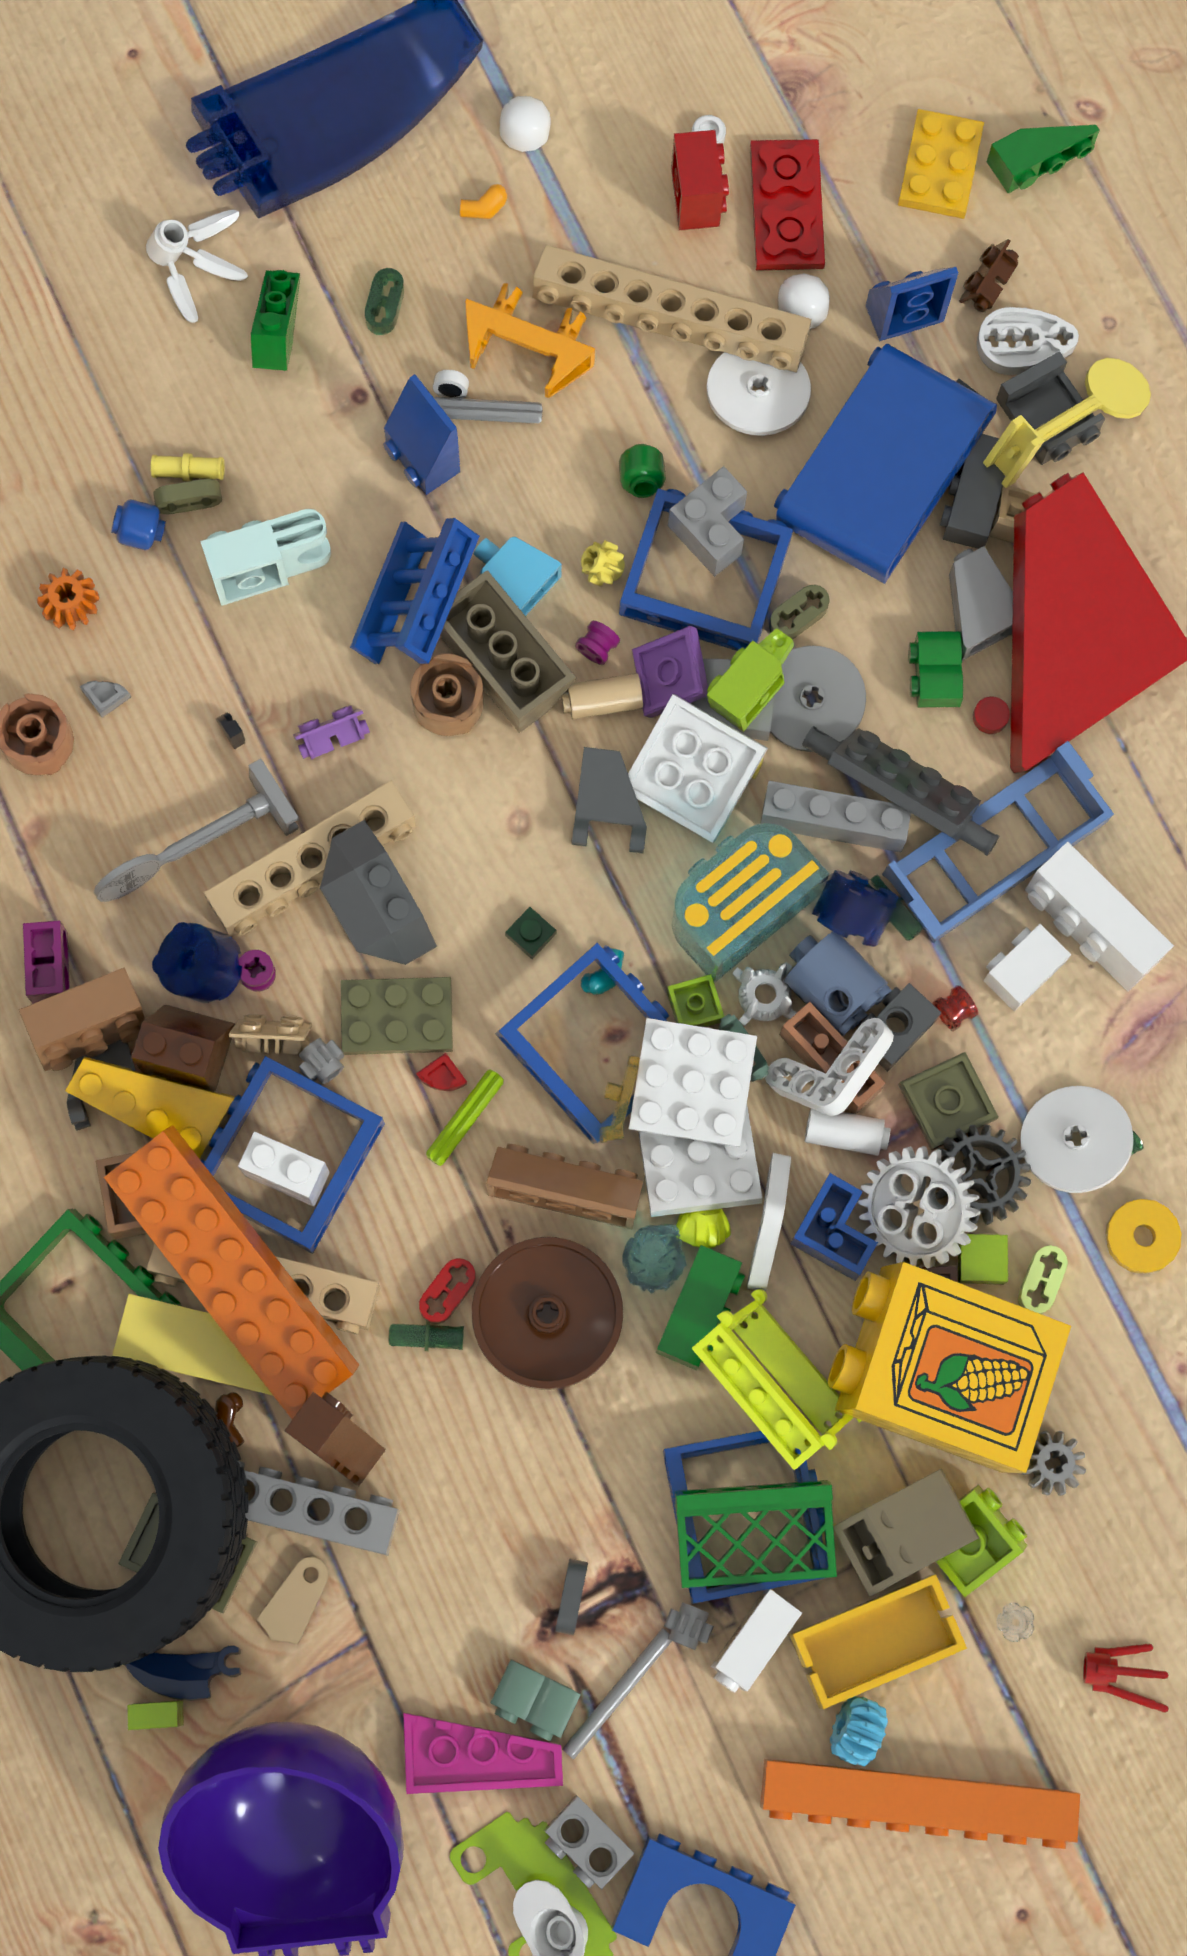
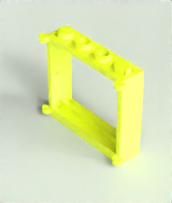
[692,1289,862,1470]

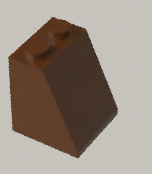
[131,1005,235,1092]

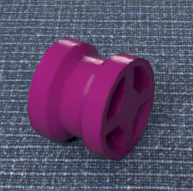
[575,620,620,665]
[237,950,276,992]

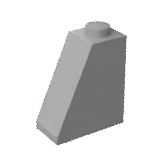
[949,546,1013,661]

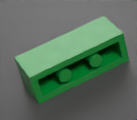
[655,1245,745,1371]

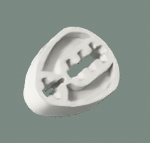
[976,307,1079,375]

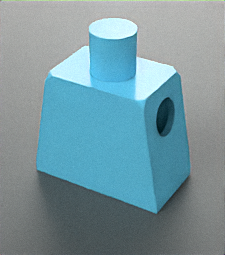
[474,537,562,616]

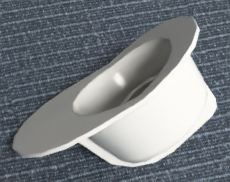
[513,1880,588,1956]

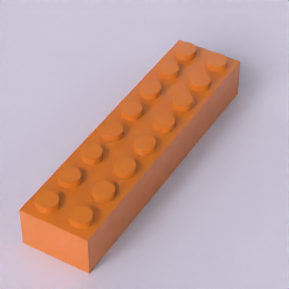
[103,1125,359,1420]

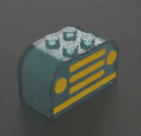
[672,823,829,983]

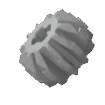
[1022,1431,1086,1496]

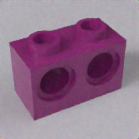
[23,920,70,1004]

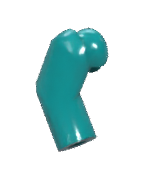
[581,949,624,995]

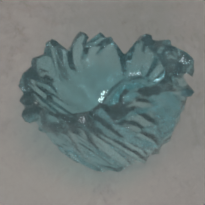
[622,1224,687,1294]

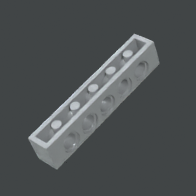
[238,1461,400,1556]

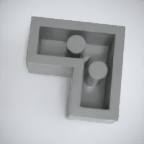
[668,466,747,577]

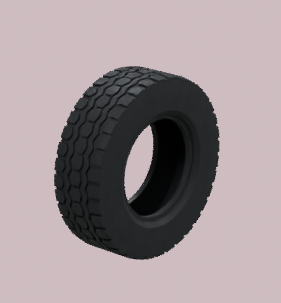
[0,1355,249,1672]

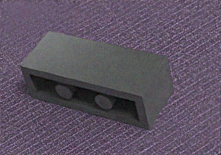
[940,434,1005,549]

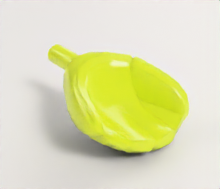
[675,1208,731,1248]

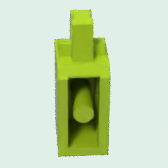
[707,628,794,732]

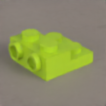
[936,1484,1028,1598]

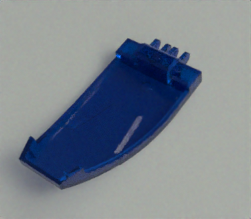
[186,0,483,219]

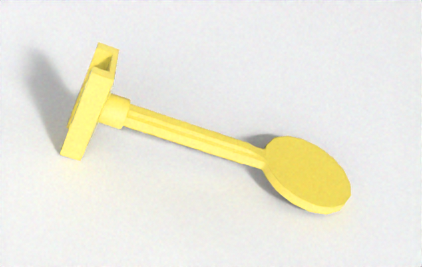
[983,358,1151,488]

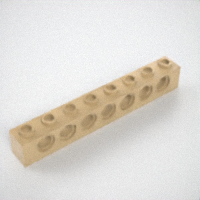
[532,245,812,373]

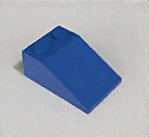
[865,267,959,341]
[383,374,460,495]

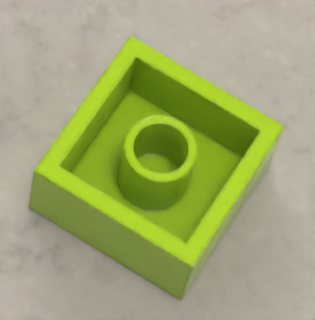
[667,974,724,1027]
[958,1234,1008,1285]
[127,1700,184,1730]

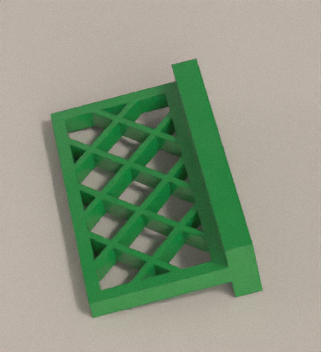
[674,1480,837,1588]

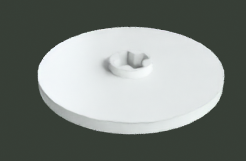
[707,352,811,436]
[1021,1086,1133,1193]

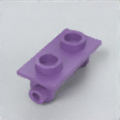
[293,705,370,760]

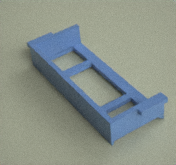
[882,741,1114,943]

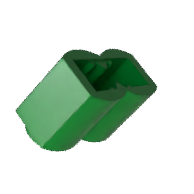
[908,631,963,708]

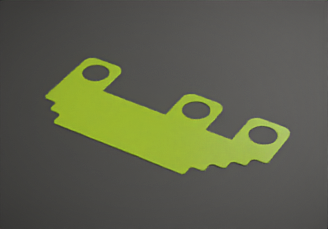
[450,1812,617,1956]

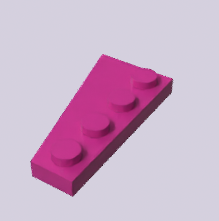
[403,1713,563,1794]

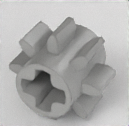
[299,1038,344,1084]
[664,1602,714,1650]

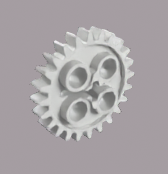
[858,1146,980,1268]

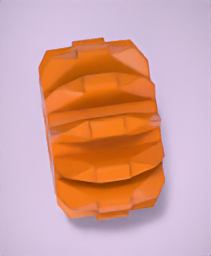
[37,568,100,631]

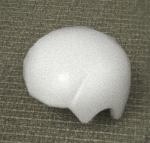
[500,96,551,152]
[778,273,830,329]

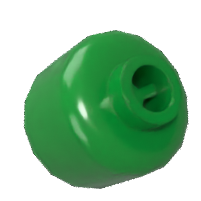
[619,444,666,498]

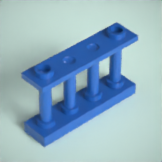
[350,518,480,664]

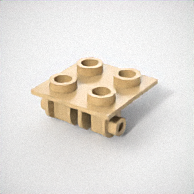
[229,1014,312,1055]

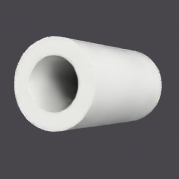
[805,1108,891,1156]

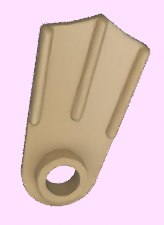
[257,1557,329,1644]

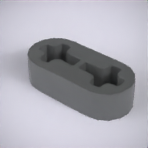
[555,1558,588,1636]

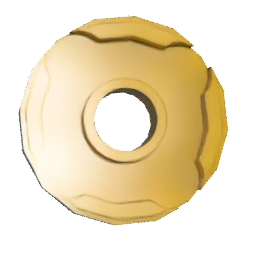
[1106,1199,1182,1273]

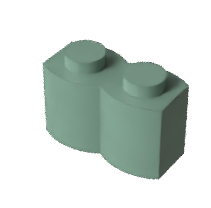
[490,1660,581,1741]

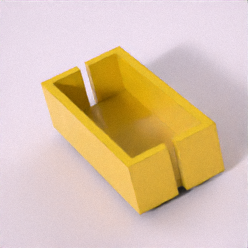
[789,1574,967,1709]

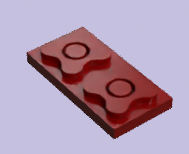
[750,139,825,270]

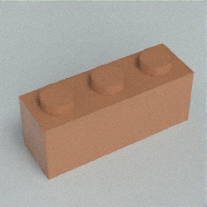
[779,1002,886,1114]

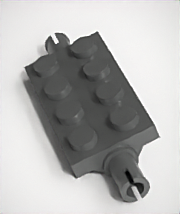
[802,726,1000,856]

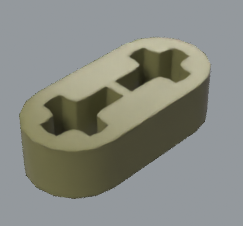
[153,479,222,514]
[769,585,830,639]

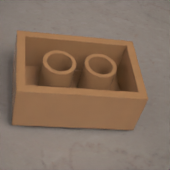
[19,967,145,1071]

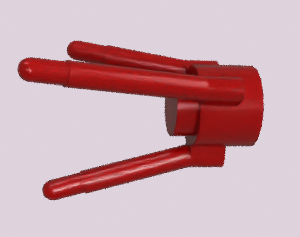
[1083,1644,1169,1713]

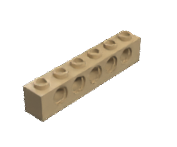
[204,780,416,937]
[147,1243,380,1334]

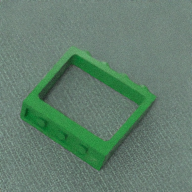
[0,1209,182,1371]

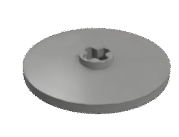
[770,646,866,752]

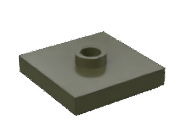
[898,1052,999,1150]

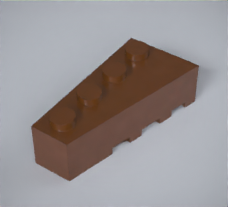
[284,1392,386,1487]

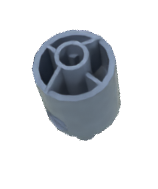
[784,930,892,1036]

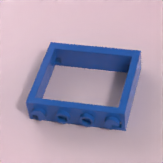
[619,488,793,651]
[495,943,669,1144]
[201,1056,385,1254]
[663,1431,827,1604]

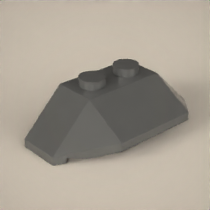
[320,820,437,965]

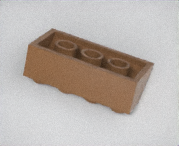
[486,1144,643,1230]

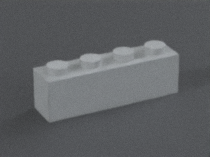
[760,781,911,853]

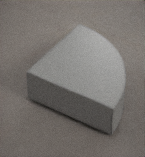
[80,681,131,717]

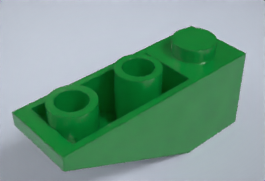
[986,125,1100,193]
[251,270,300,371]

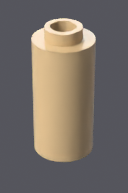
[561,673,643,719]

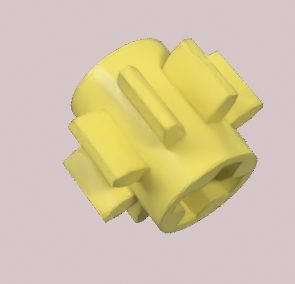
[581,540,625,586]

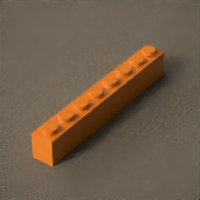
[760,1759,1080,1849]

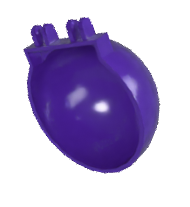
[158,1722,404,1956]

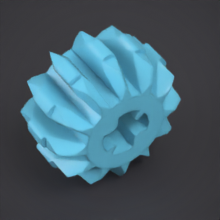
[830,1696,888,1767]

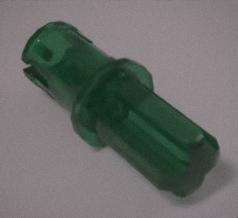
[861,875,923,941]
[388,1321,464,1352]

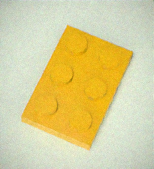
[898,109,984,219]

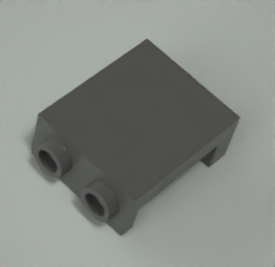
[996,351,1105,465]

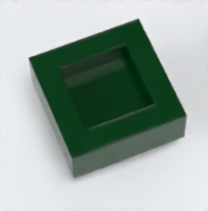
[505,907,557,959]

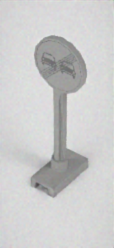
[94,759,299,902]

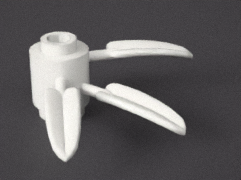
[146,210,248,323]

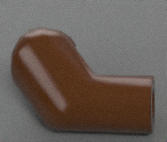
[214,1392,245,1448]

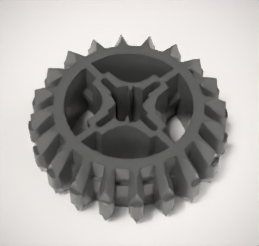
[930,1125,1031,1225]

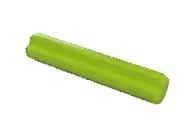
[426,1069,504,1166]

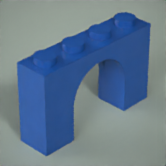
[611,1833,796,1956]

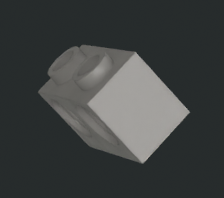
[544,1795,635,1889]

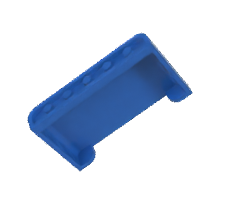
[774,344,997,584]

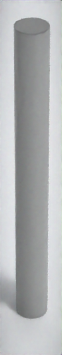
[562,1628,672,1759]

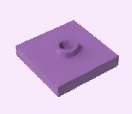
[632,626,708,718]

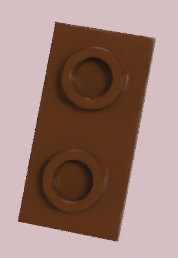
[959,239,1019,312]

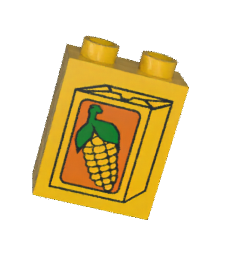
[828,1262,1071,1473]

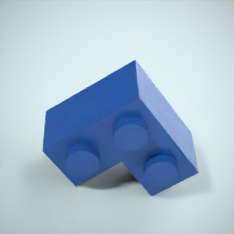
[790,1173,878,1281]

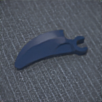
[125,1646,241,1701]

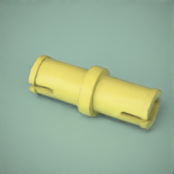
[151,453,225,482]

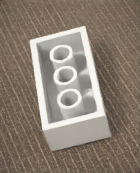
[1025,842,1174,992]

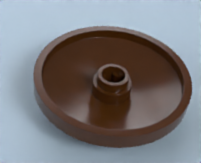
[472,1237,623,1390]

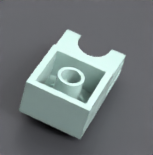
[200,509,331,606]

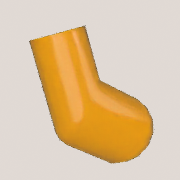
[460,184,507,219]

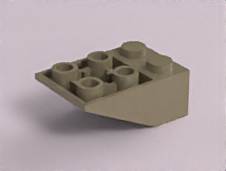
[833,1469,979,1597]

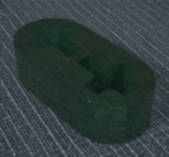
[365,268,404,335]

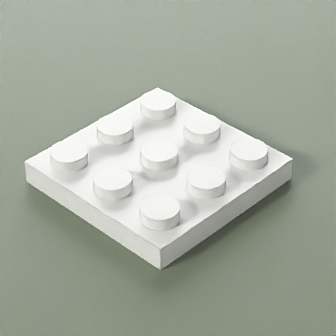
[628,694,768,843]
[629,1018,757,1147]
[638,1105,763,1217]

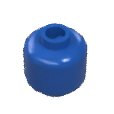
[111,499,166,550]

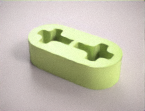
[1018,1245,1068,1314]

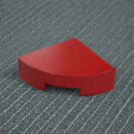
[416,1053,467,1091]

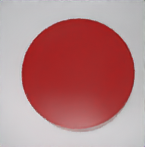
[973,696,1010,734]

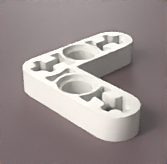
[765,1018,894,1116]
[747,1153,791,1292]

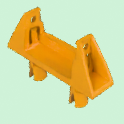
[465,283,595,398]

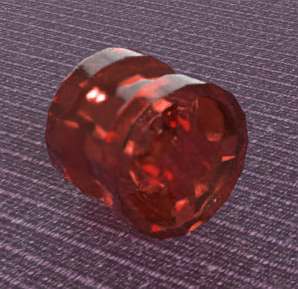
[933,985,979,1031]

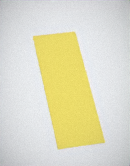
[112,1294,272,1395]

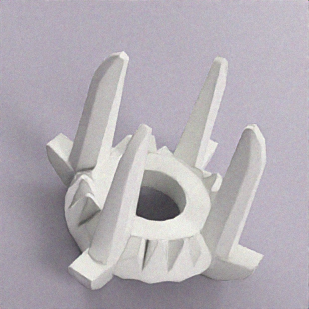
[733,962,796,1026]

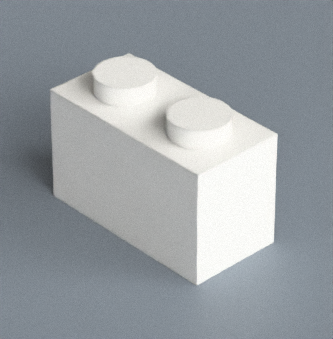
[983,924,1071,1011]

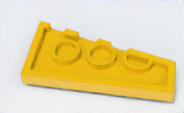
[65,1057,234,1159]

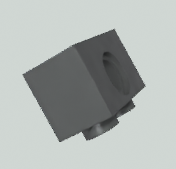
[857,983,942,1072]

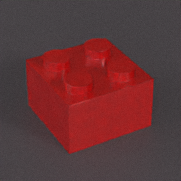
[671,130,729,231]

